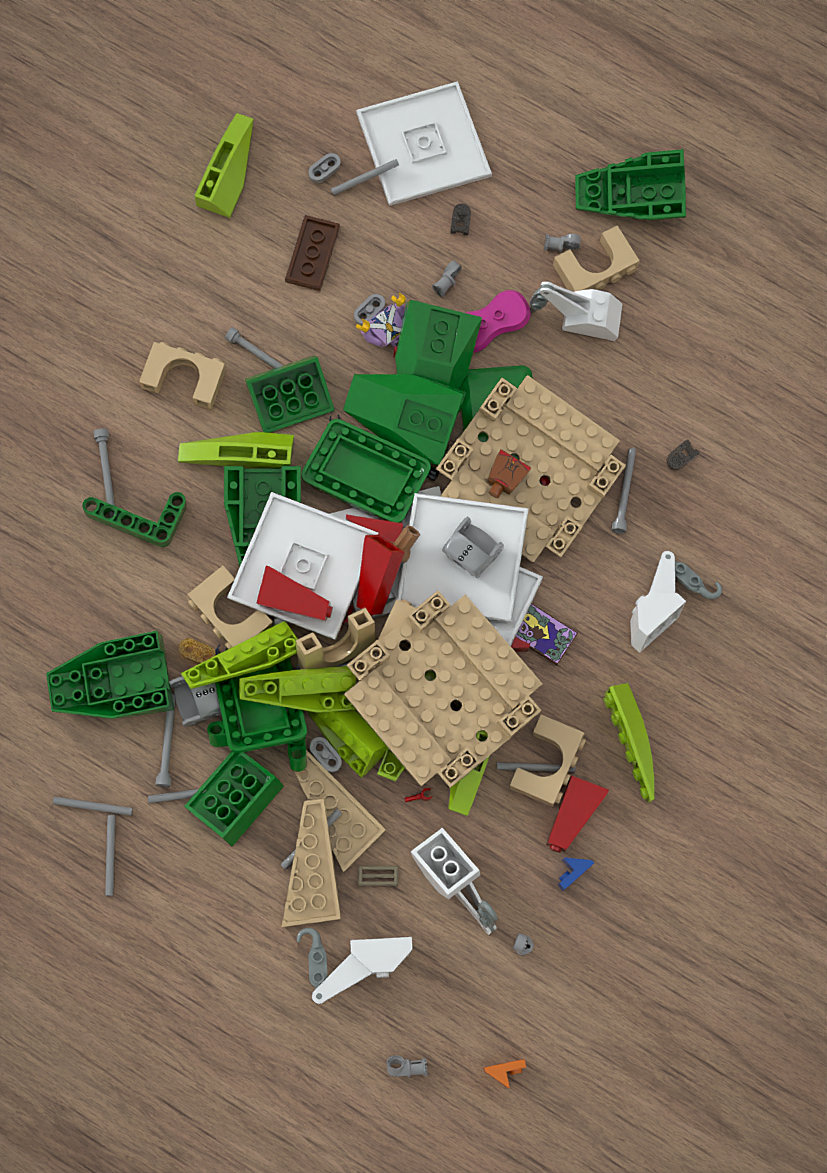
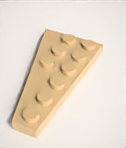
[294,750,386,873]
[281,798,341,927]

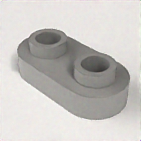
[309,153,341,183]
[354,294,385,326]
[310,737,342,773]

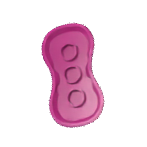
[466,290,531,353]

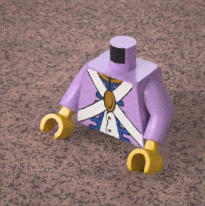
[356,292,406,347]

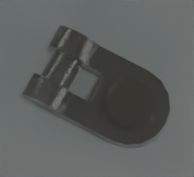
[450,204,471,236]
[666,439,700,471]

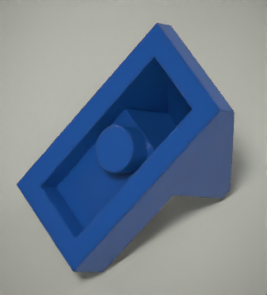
[558,858,594,891]

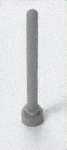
[225,327,283,368]
[93,429,115,518]
[611,448,636,534]
[155,693,176,787]

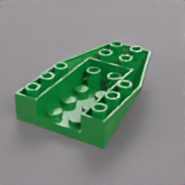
[395,300,482,389]
[343,374,466,465]
[46,631,175,719]

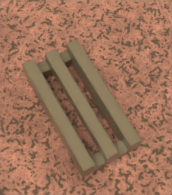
[358,866,398,886]

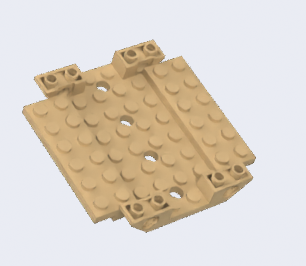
[436,375,626,563]
[344,590,542,788]

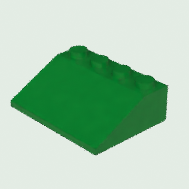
[245,355,335,433]
[184,751,284,847]

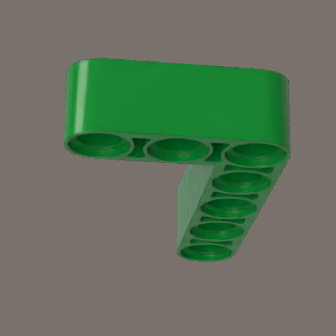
[82,492,187,547]
[207,721,307,772]

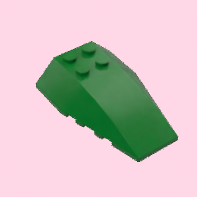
[575,149,686,220]
[224,466,301,567]

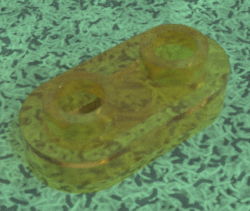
[179,638,216,664]

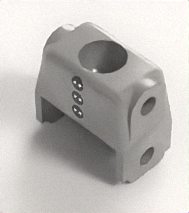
[442,516,504,578]
[169,677,221,728]

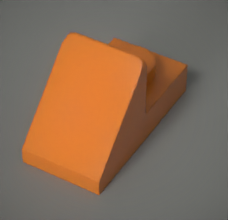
[483,1059,526,1088]

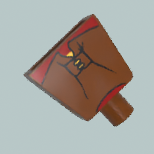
[487,449,531,498]

